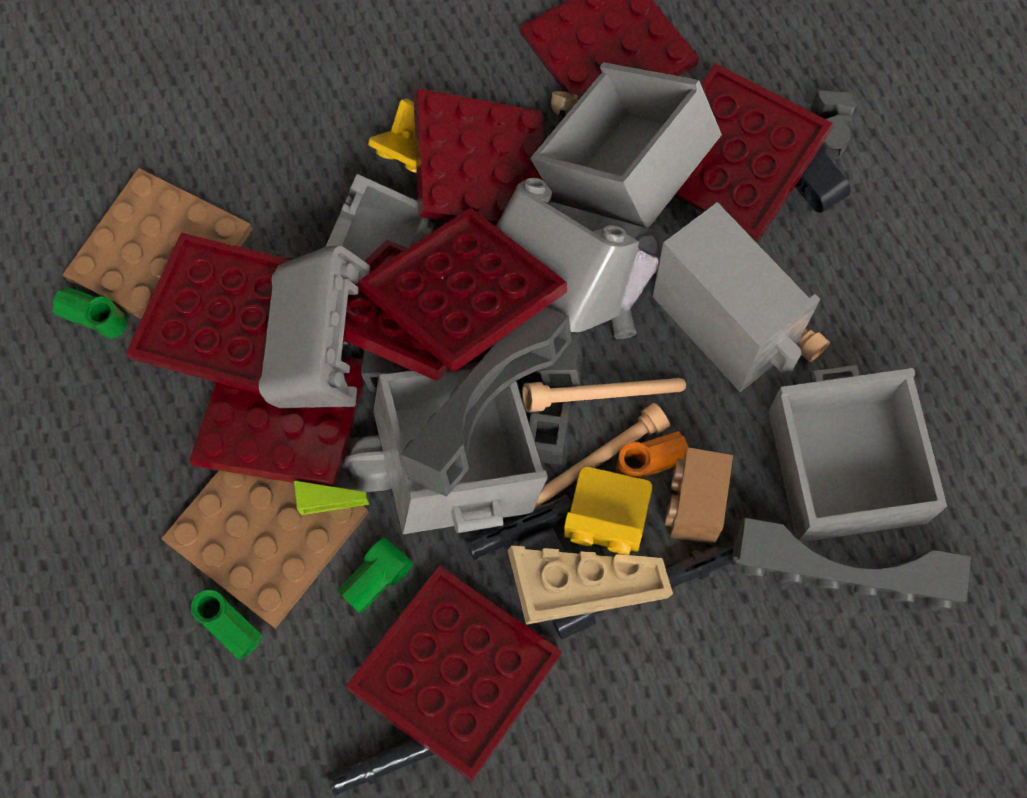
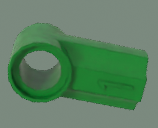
[52,287,128,338]
[337,537,413,614]
[191,590,264,661]

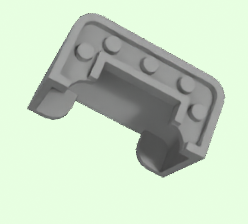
[326,174,435,261]
[496,178,639,332]
[259,246,370,408]

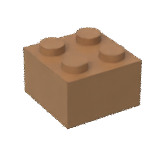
[665,447,733,545]

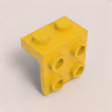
[368,99,417,173]
[564,467,652,555]

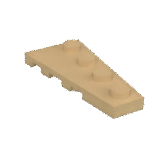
[508,546,673,625]

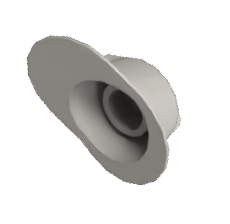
[336,435,392,492]

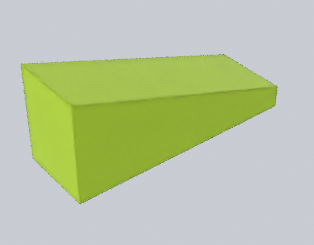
[294,481,370,515]

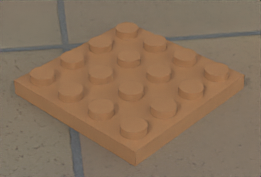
[63,168,253,319]
[161,471,369,629]

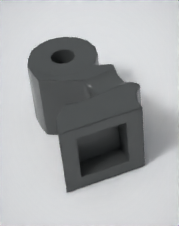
[812,90,856,160]

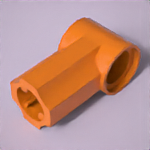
[615,431,688,479]

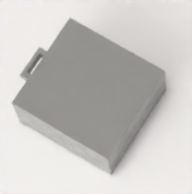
[530,62,722,228]
[653,202,820,392]
[373,362,548,534]
[768,365,947,542]

